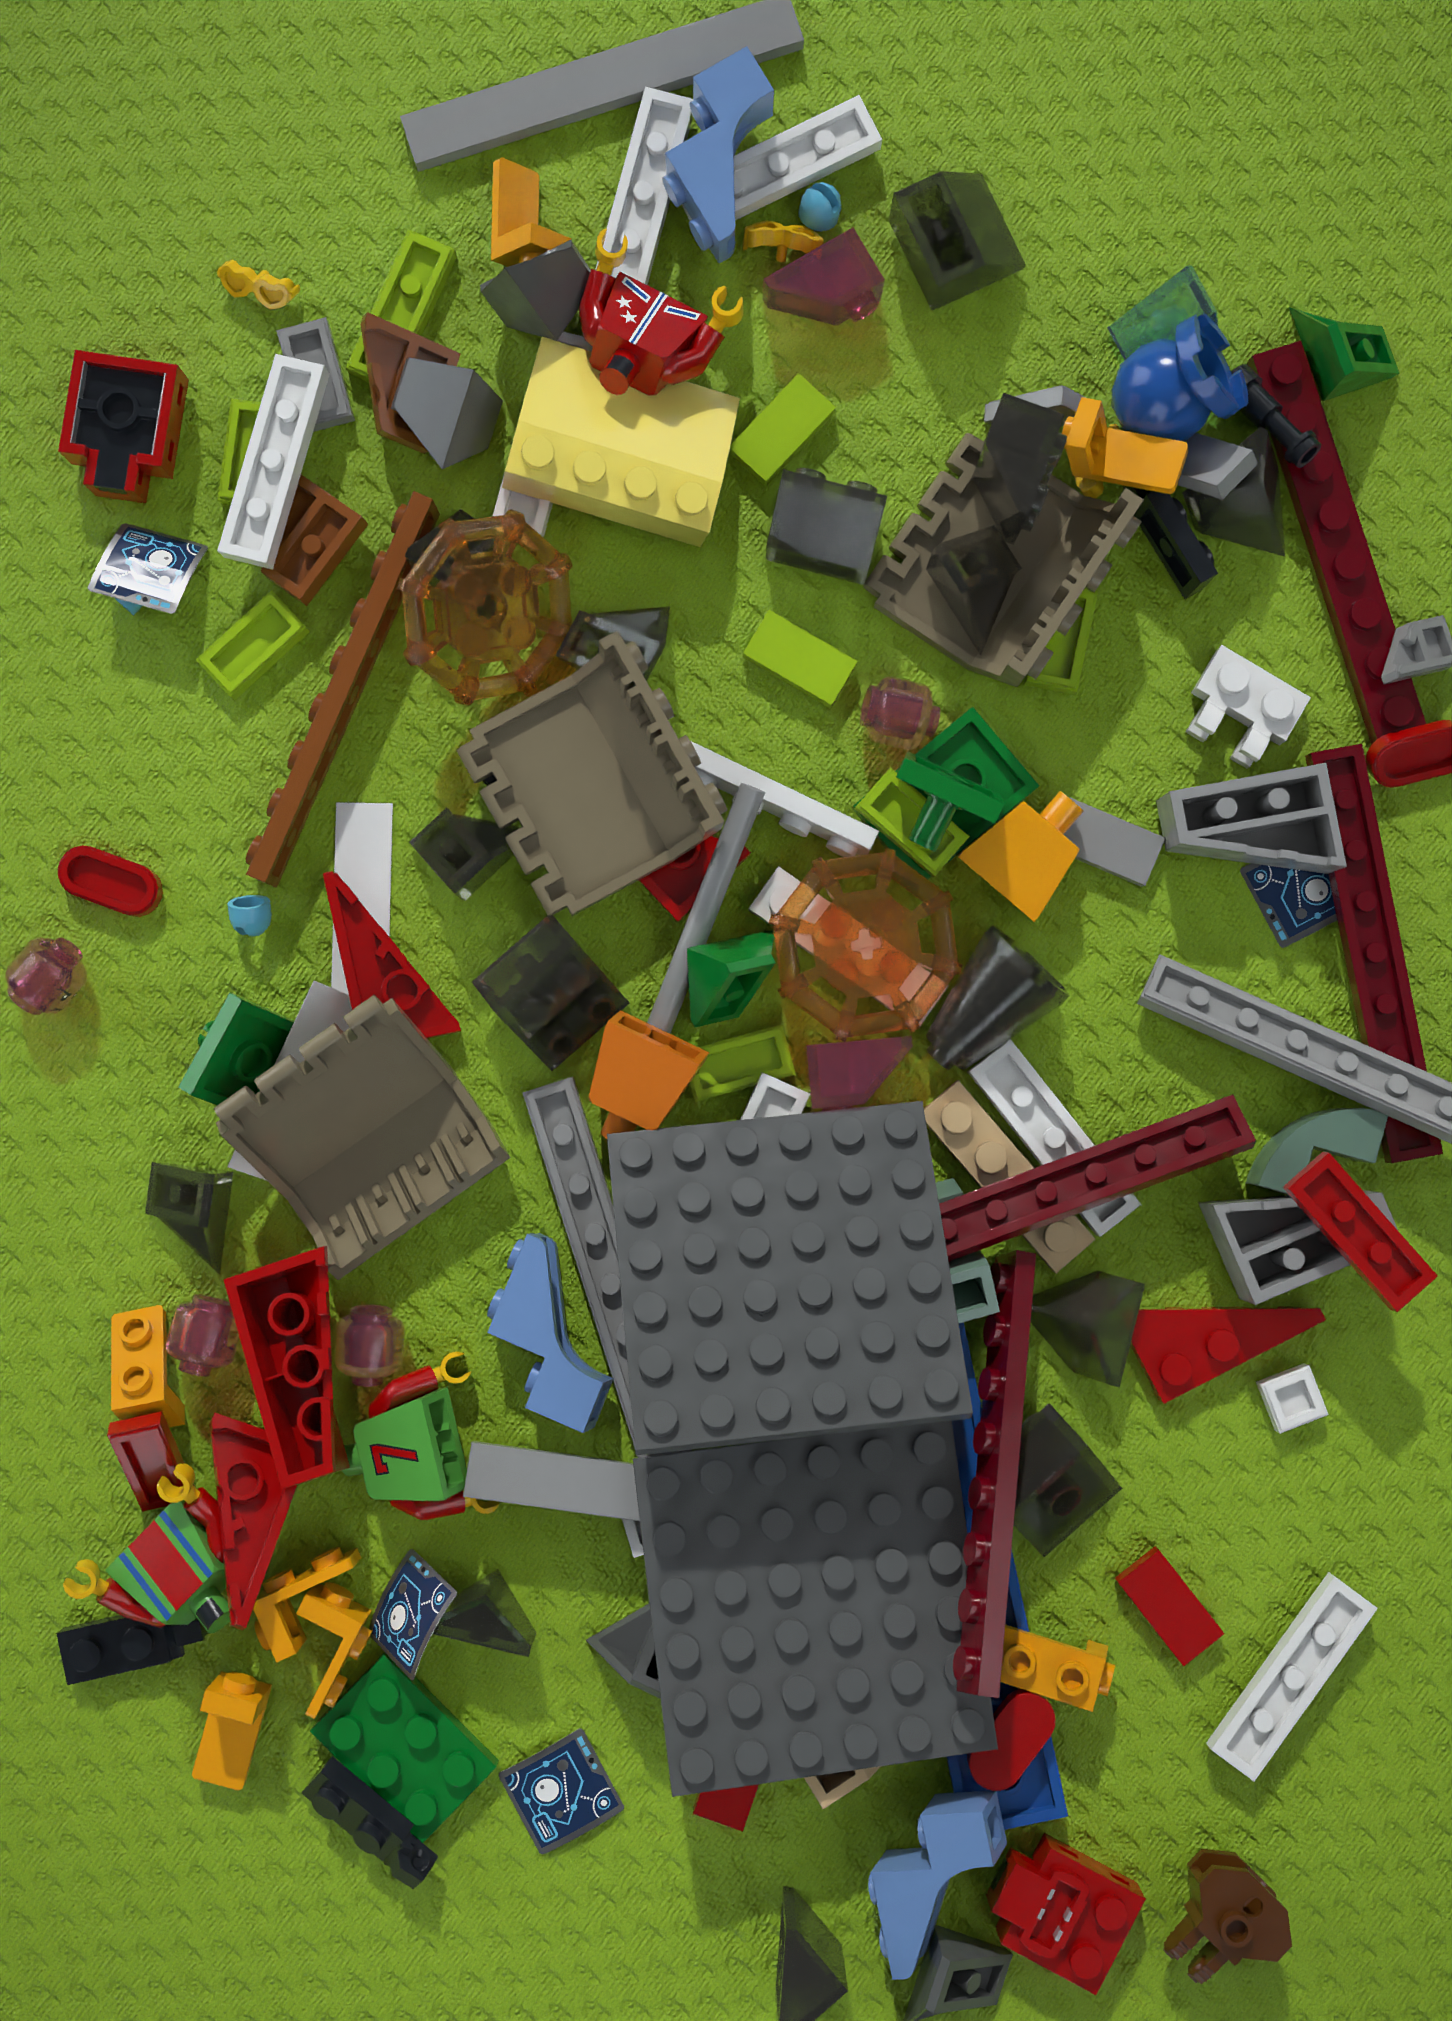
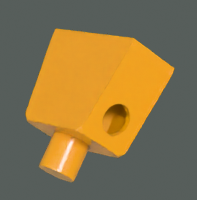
[958,791,1084,922]

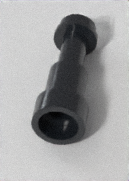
[1231,364,1321,468]

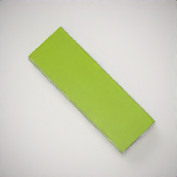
[346,229,457,382]

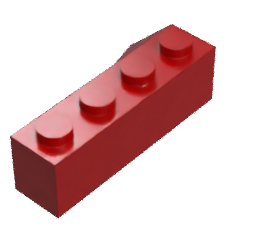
[223,1246,350,1489]

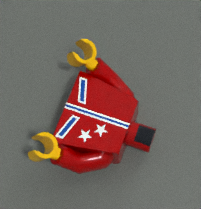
[579,228,743,396]

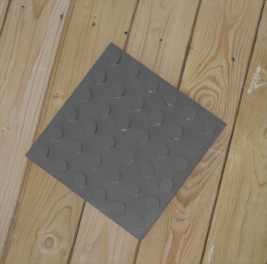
[607,1101,973,1456]
[632,1421,998,1797]

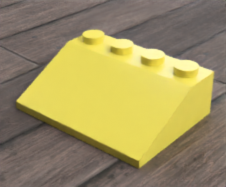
[502,336,740,547]

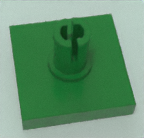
[896,751,1005,852]
[179,992,295,1105]

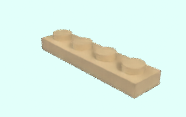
[924,1080,1096,1273]

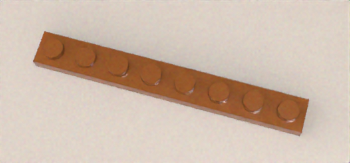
[246,491,440,888]

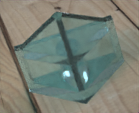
[1107,265,1218,360]

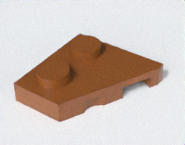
[360,312,461,454]
[261,475,368,606]

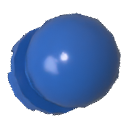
[1111,313,1248,441]

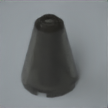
[926,925,1070,1071]

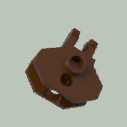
[1163,1849,1292,1984]

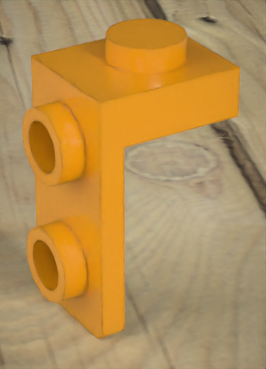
[491,157,571,267]
[1061,397,1189,494]
[111,1305,185,1428]
[253,1547,362,1663]
[296,1582,372,1719]
[1000,1625,1115,1712]
[192,1671,272,1790]

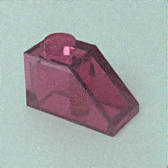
[763,227,885,326]
[804,1036,913,1111]

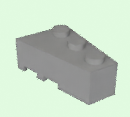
[1156,763,1347,874]
[1198,1190,1398,1305]

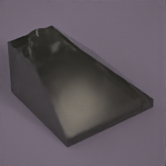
[1014,1403,1123,1557]

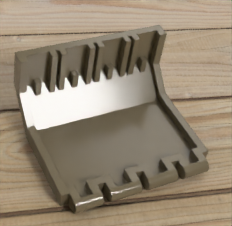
[863,433,1144,687]
[457,630,727,917]
[214,995,511,1280]

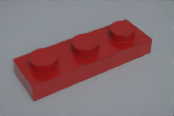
[1282,1152,1438,1312]

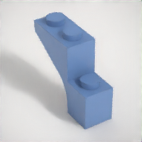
[662,46,774,264]
[487,1233,614,1433]
[868,1790,1007,1980]

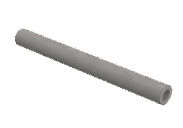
[647,783,766,1034]

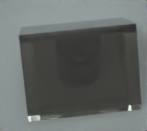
[775,1886,848,2021]

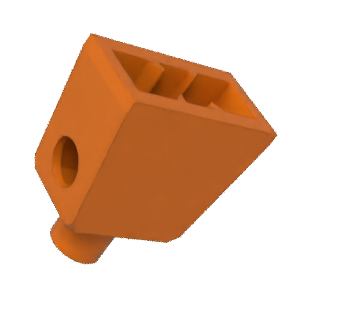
[589,1010,709,1139]

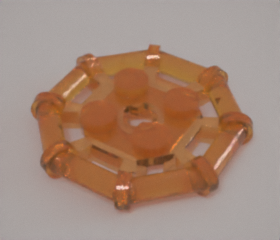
[397,509,576,706]
[768,848,963,1042]

